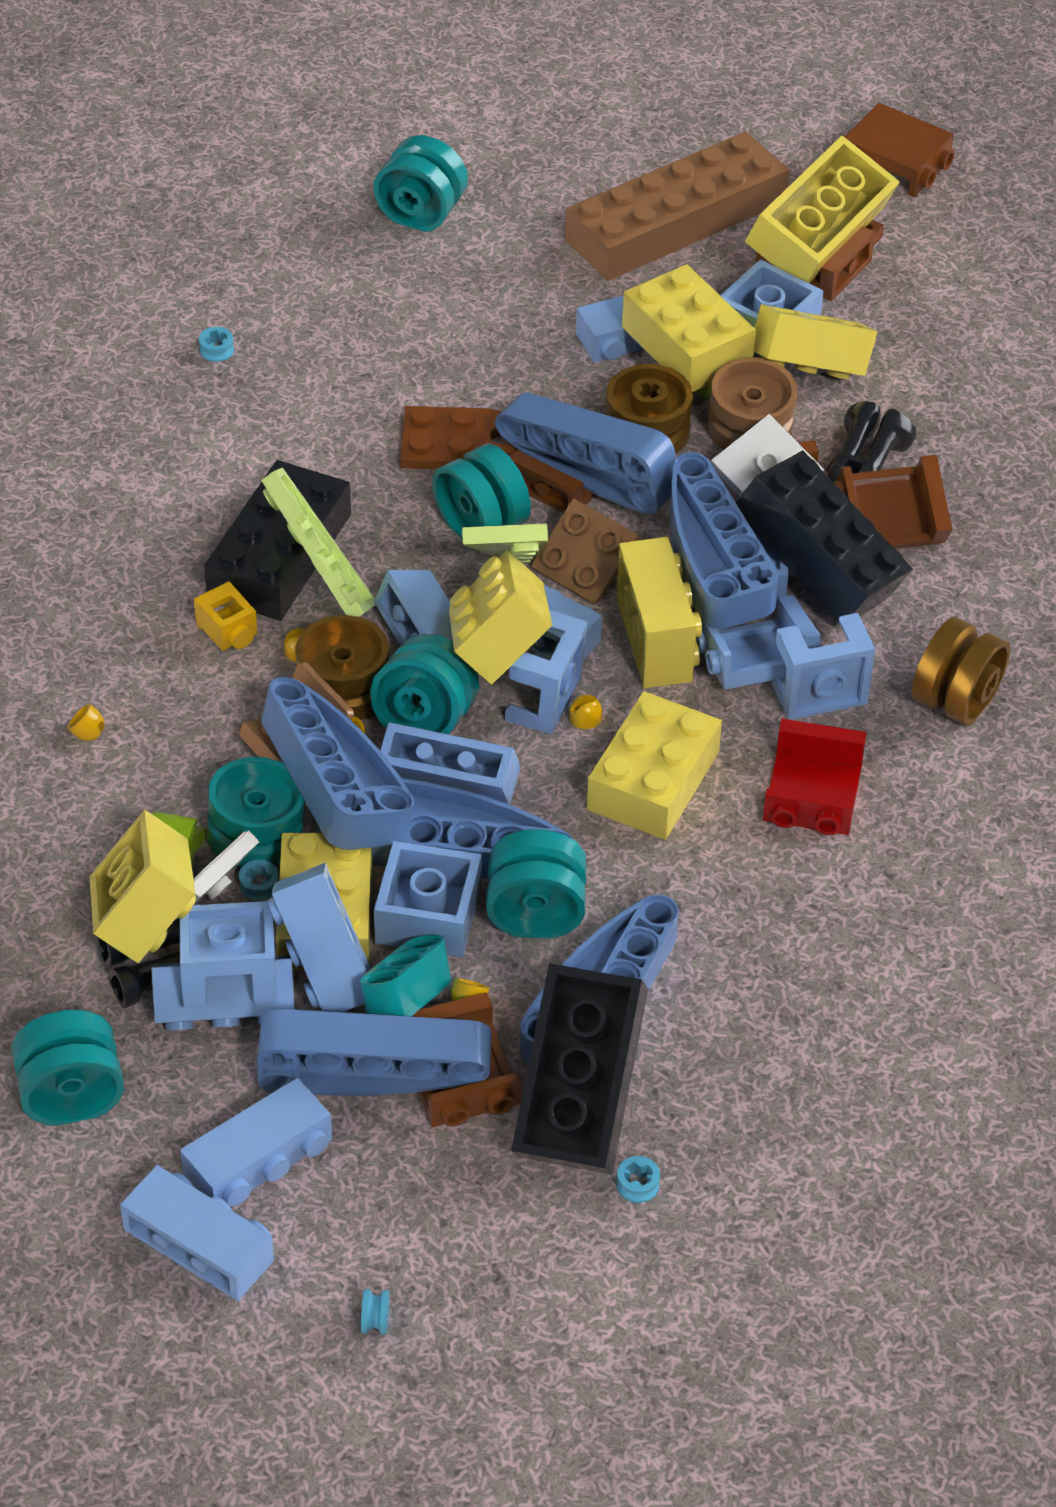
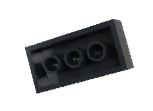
[735,450,913,624]
[204,460,351,621]
[511,963,649,1175]

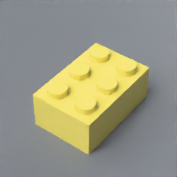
[622,264,756,392]
[616,537,702,688]
[449,550,552,685]
[587,691,722,840]
[89,809,196,963]
[276,833,372,970]

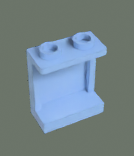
[696,595,821,690]

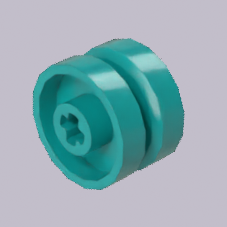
[373,135,468,232]
[432,443,531,540]
[370,634,480,734]
[207,757,305,868]
[486,829,587,939]
[11,1010,125,1126]

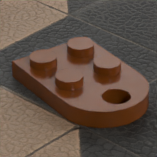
[400,406,520,470]

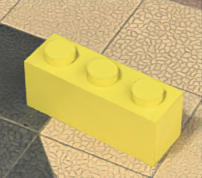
[754,304,878,379]

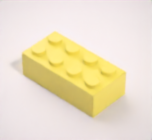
[745,135,900,283]

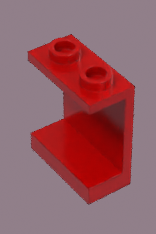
[763,718,867,835]

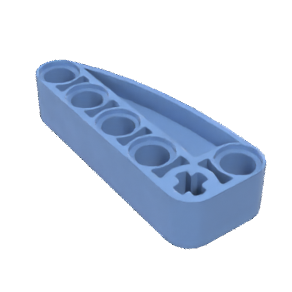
[495,392,676,515]
[670,452,779,629]
[261,677,414,850]
[372,778,574,879]
[520,894,679,1065]
[257,1009,492,1096]

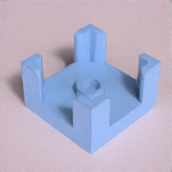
[505,609,588,734]
[772,613,875,720]
[180,901,277,1008]

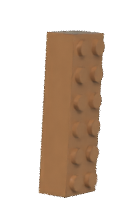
[565,131,790,281]

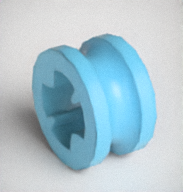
[199,327,234,362]
[239,860,279,901]
[617,1156,660,1203]
[361,1288,390,1335]

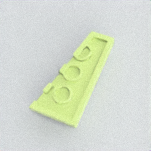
[261,467,376,617]
[462,524,548,564]

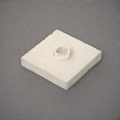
[710,414,824,497]
[175,831,259,920]

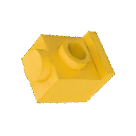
[194,582,258,651]

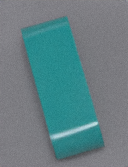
[360,934,452,1017]

